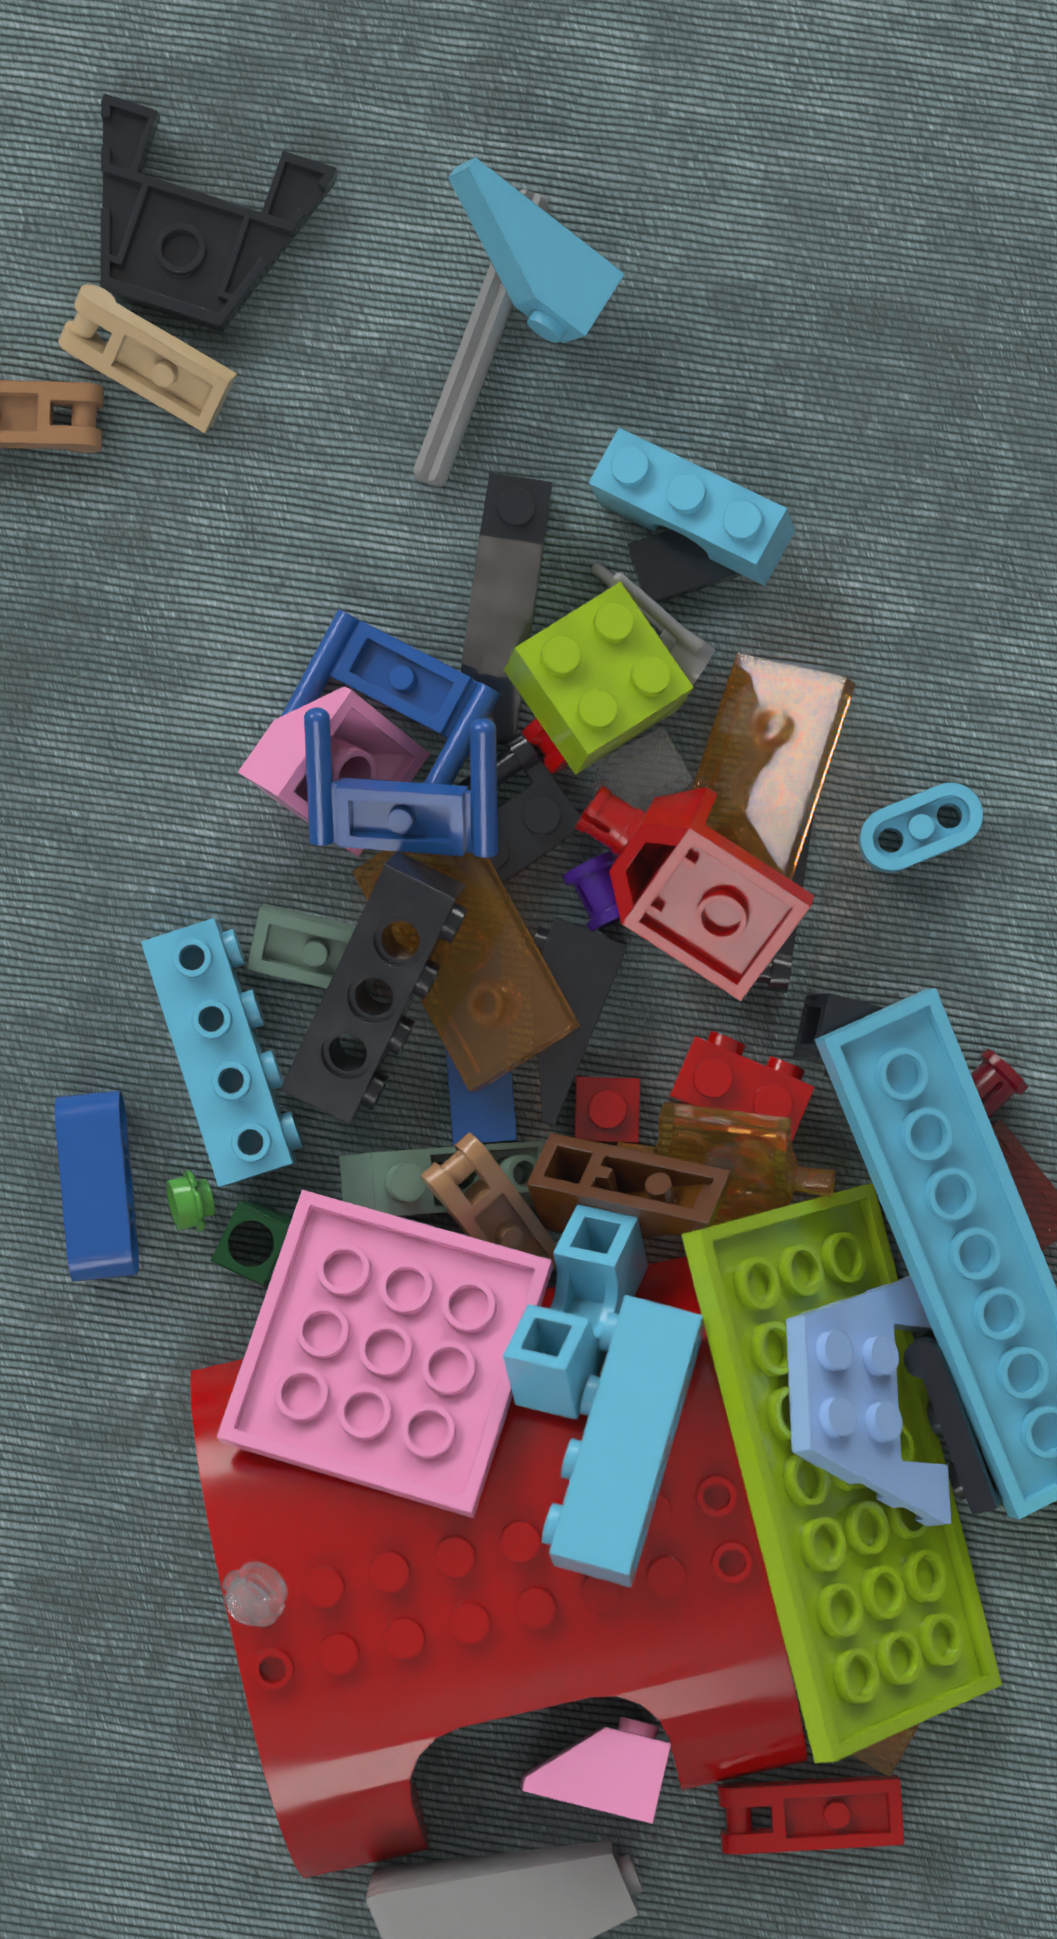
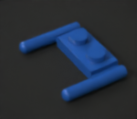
[280,609,501,785]
[304,707,498,858]

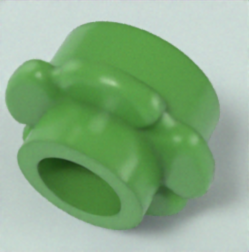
[166,1170,215,1232]

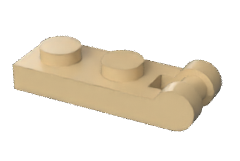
[58,284,237,433]

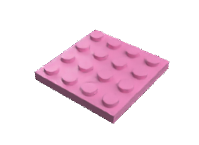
[217,1190,553,1518]

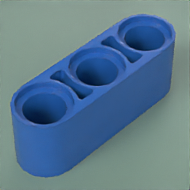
[55,1090,139,1282]

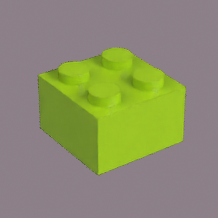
[504,582,694,775]

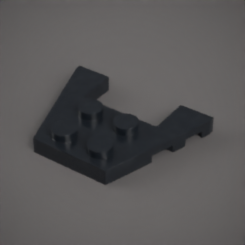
[100,93,338,332]

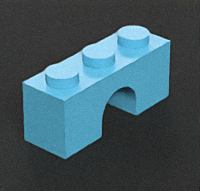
[588,428,795,586]
[503,1204,648,1419]

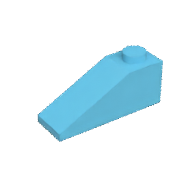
[448,157,625,343]

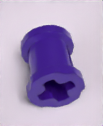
[562,851,620,932]

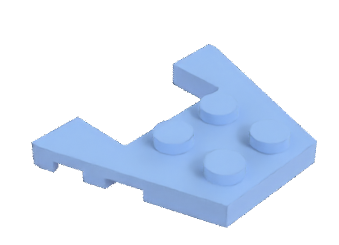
[786,1275,951,1526]

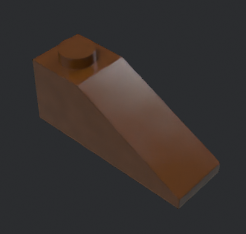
[527,1133,733,1238]

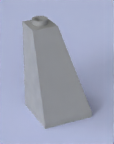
[366,1841,644,1939]

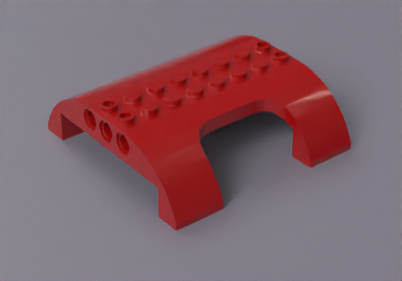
[190,1256,807,1879]

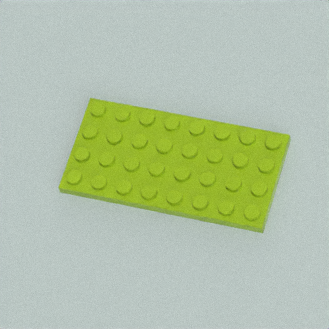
[681,1183,1002,1763]

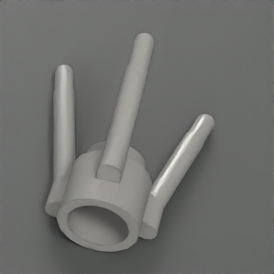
[592,563,715,685]

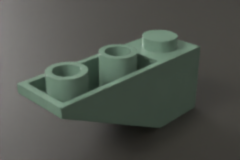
[339,1140,545,1216]

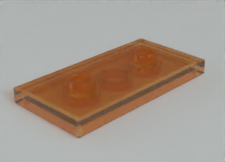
[692,653,856,881]
[352,850,580,1092]

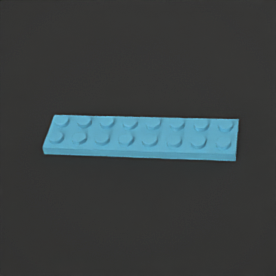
[815,988,1057,1520]

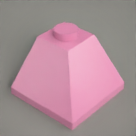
[238,686,430,857]
[519,1717,671,1824]

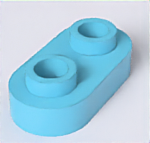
[858,783,983,873]

